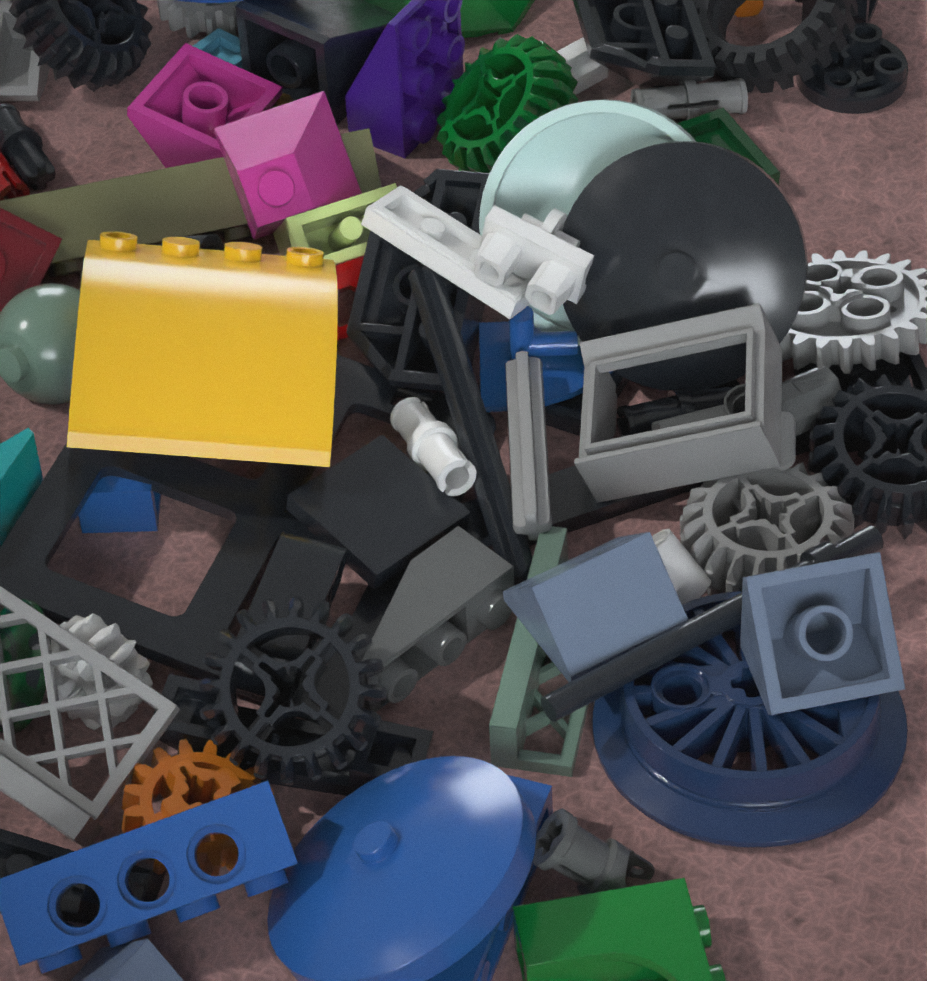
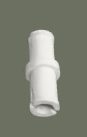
[390,397,477,496]

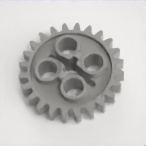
[780,250,927,374]

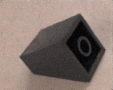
[235,0,397,125]

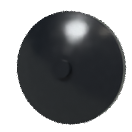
[562,141,808,392]

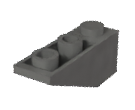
[362,526,514,712]

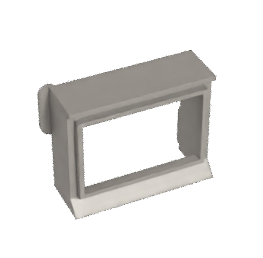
[574,303,796,503]

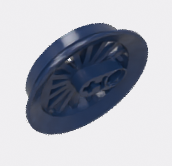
[593,591,908,847]

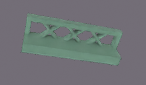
[489,526,589,777]

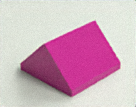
[127,43,282,168]

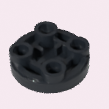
[796,23,908,114]

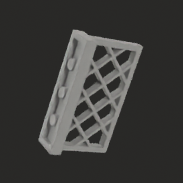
[0,586,180,848]

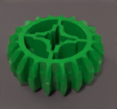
[436,34,579,173]

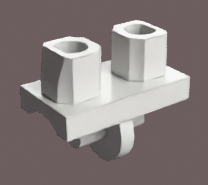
[474,205,594,315]

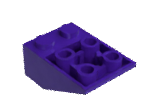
[345,0,465,159]

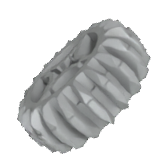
[680,462,855,595]

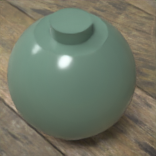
[0,284,80,405]

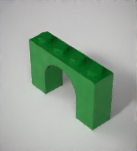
[513,878,726,981]

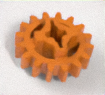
[121,739,274,876]

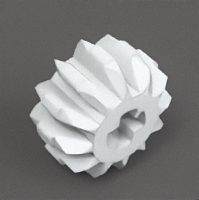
[51,613,153,730]

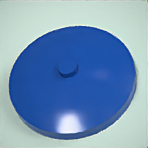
[267,756,536,981]

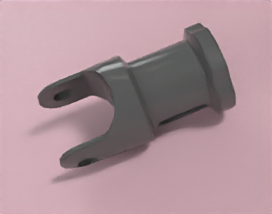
[532,808,655,895]

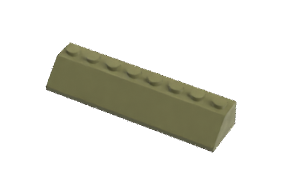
[0,128,382,277]

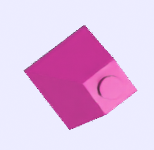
[214,91,362,240]

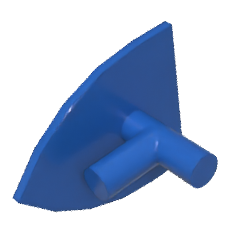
[479,306,613,412]

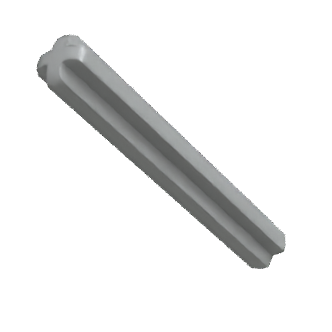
[505,351,552,541]

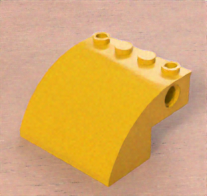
[67,232,338,467]

